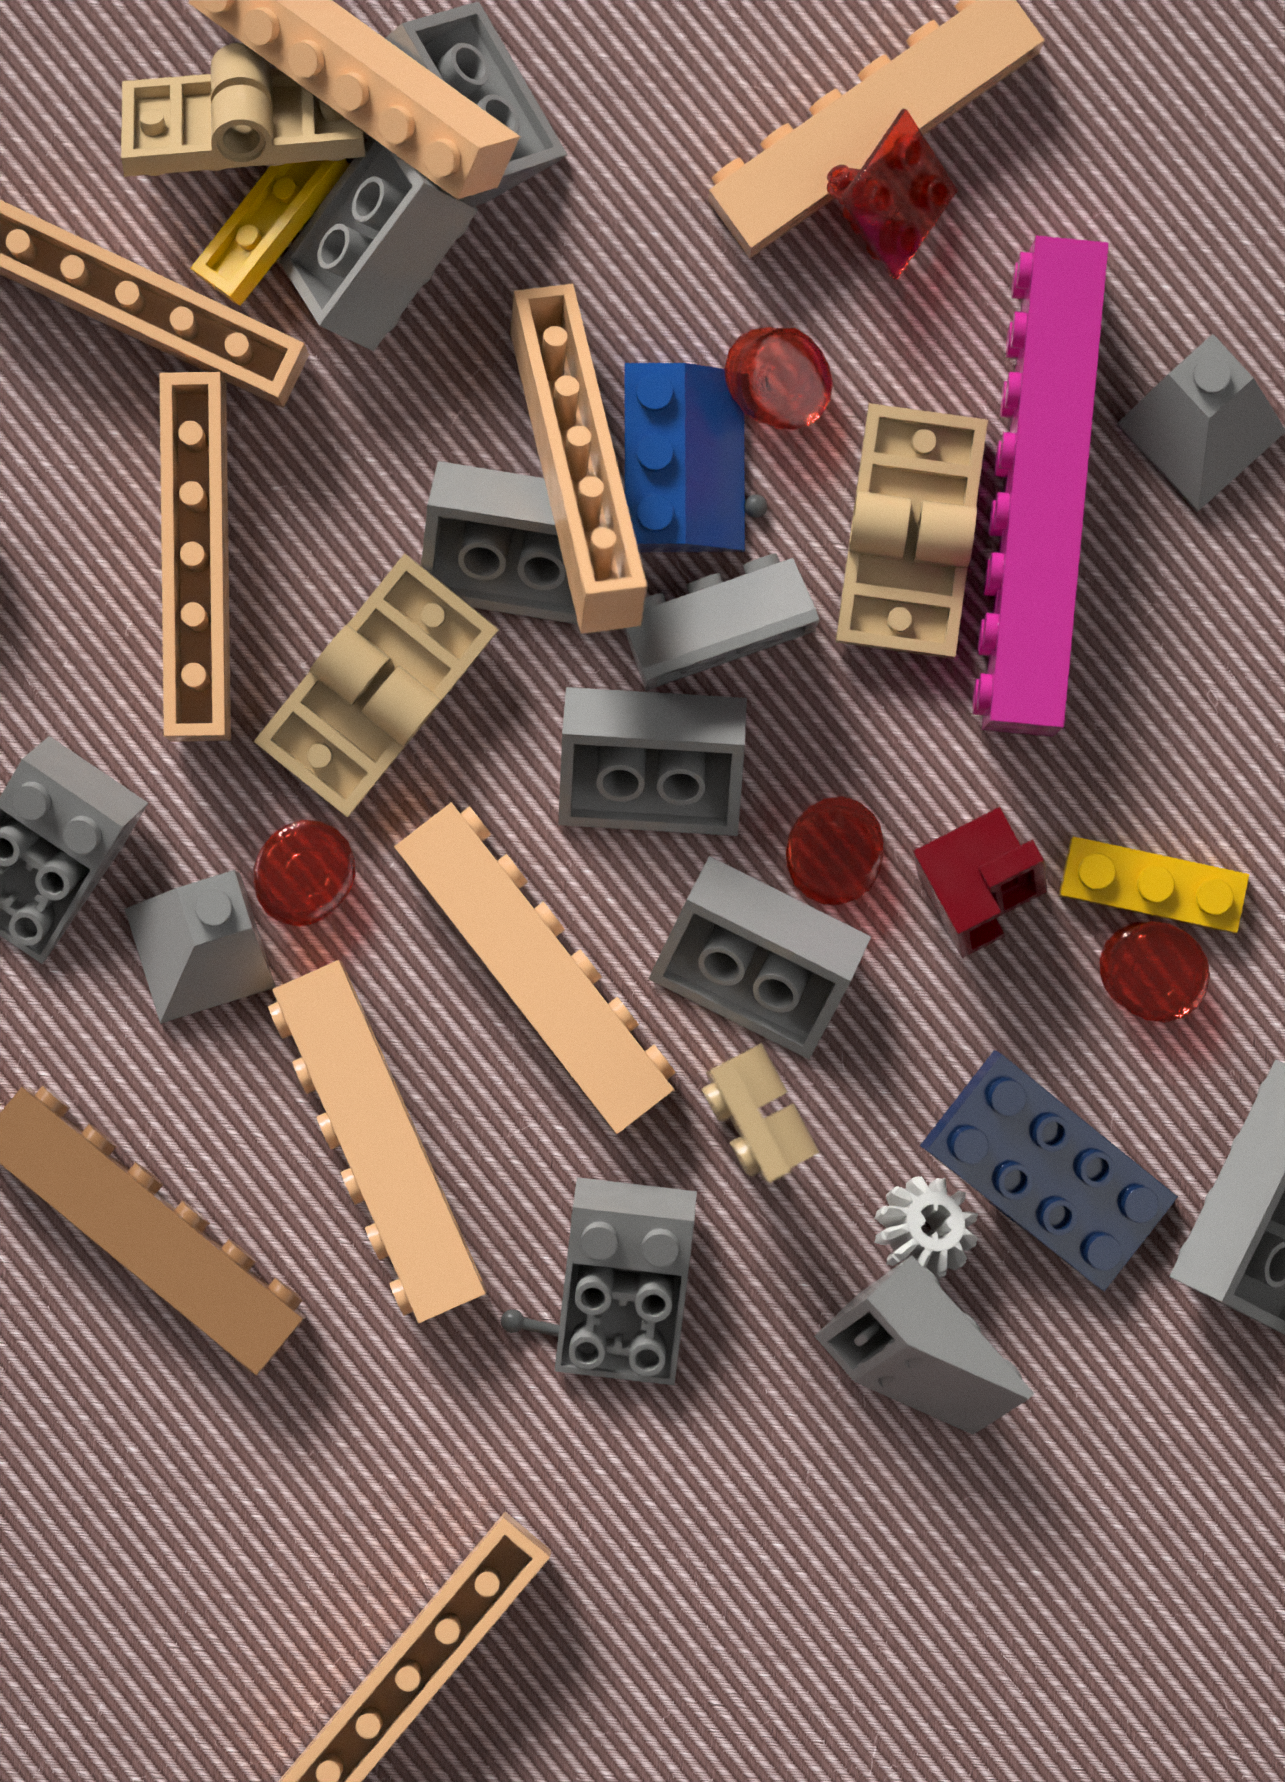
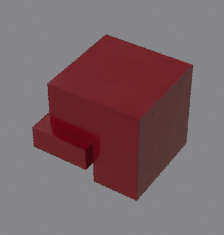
[913,807,1047,958]

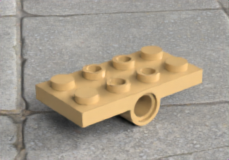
[121,43,366,177]
[835,403,988,659]
[253,554,500,817]
[701,1043,819,1183]

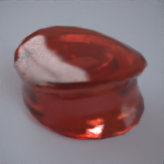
[725,327,833,430]
[786,796,884,905]
[253,819,356,927]
[1099,921,1210,1023]

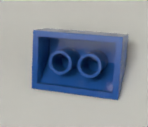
[624,363,745,552]

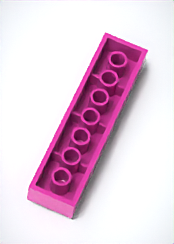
[972,235,1109,737]

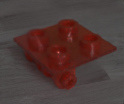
[827,109,958,280]

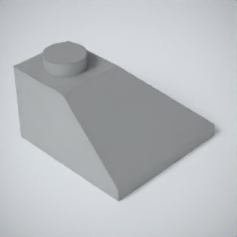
[1117,334,1285,512]
[125,870,276,1024]

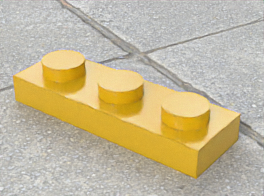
[190,159,350,306]
[1059,836,1250,934]

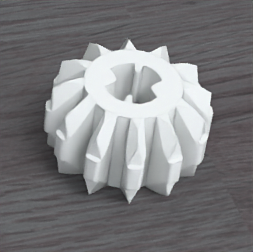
[874,1176,979,1279]

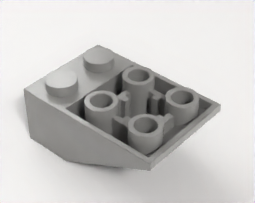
[0,736,148,964]
[554,1177,697,1385]
[814,1255,1034,1435]

